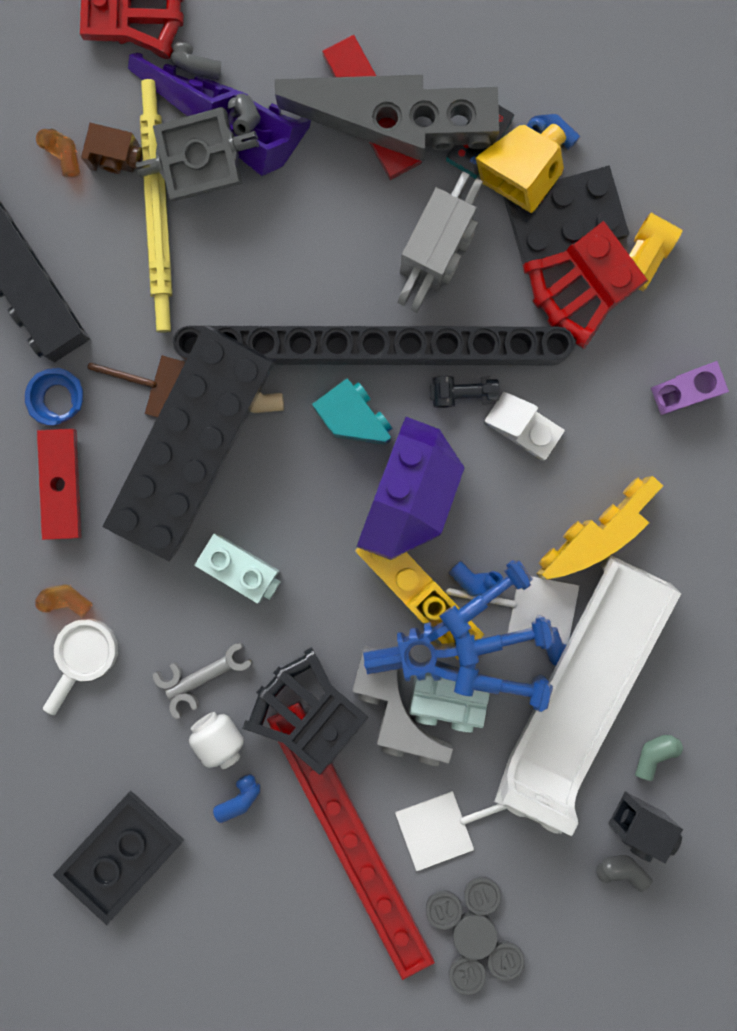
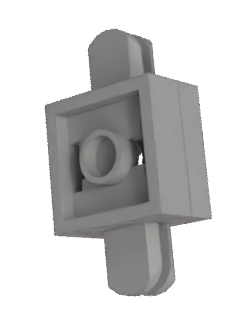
[397,171,483,313]

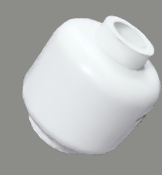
[189,712,244,769]

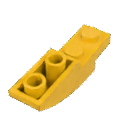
[537,476,663,580]
[355,548,485,660]

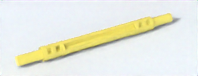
[140,79,172,333]

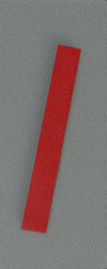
[266,701,435,980]

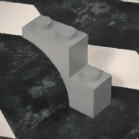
[352,645,453,766]

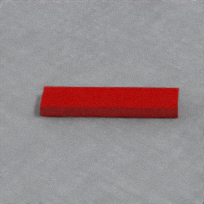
[322,34,422,180]

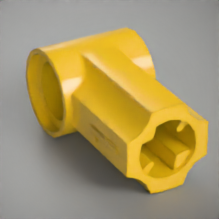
[629,212,683,291]

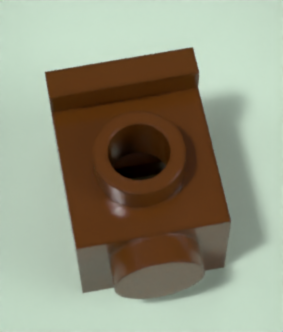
[81,122,142,174]

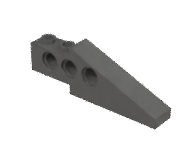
[274,75,499,161]

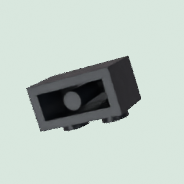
[609,791,683,864]

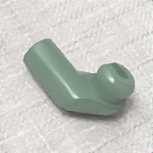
[635,735,683,781]

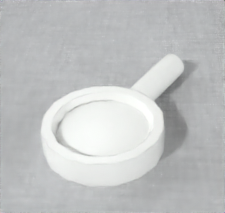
[43,619,118,715]

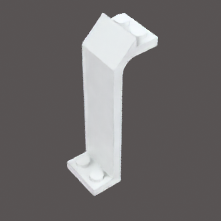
[494,555,681,836]

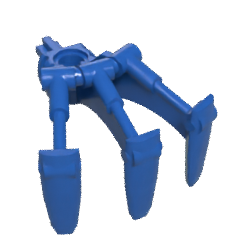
[363,560,555,712]

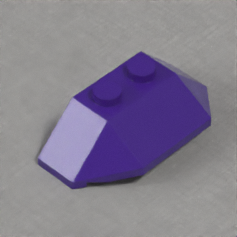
[356,417,465,560]

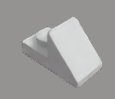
[484,392,565,461]

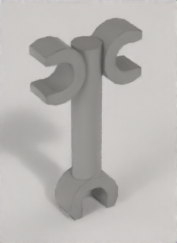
[153,642,253,719]

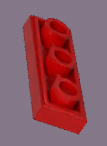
[37,429,82,540]

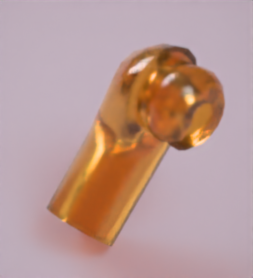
[36,128,80,177]
[35,584,93,618]

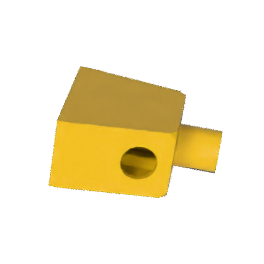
[476,124,566,213]

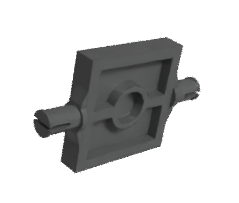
[136,107,259,201]

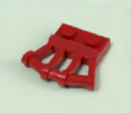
[80,0,184,59]
[522,221,649,349]

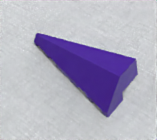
[128,52,311,176]

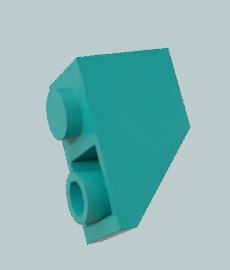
[312,378,393,445]

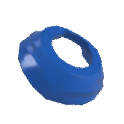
[25,368,83,426]

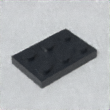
[504,165,629,264]
[53,791,184,926]

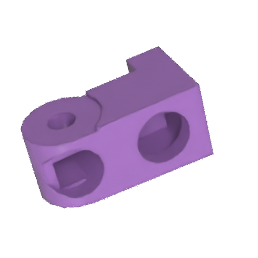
[651,361,729,415]

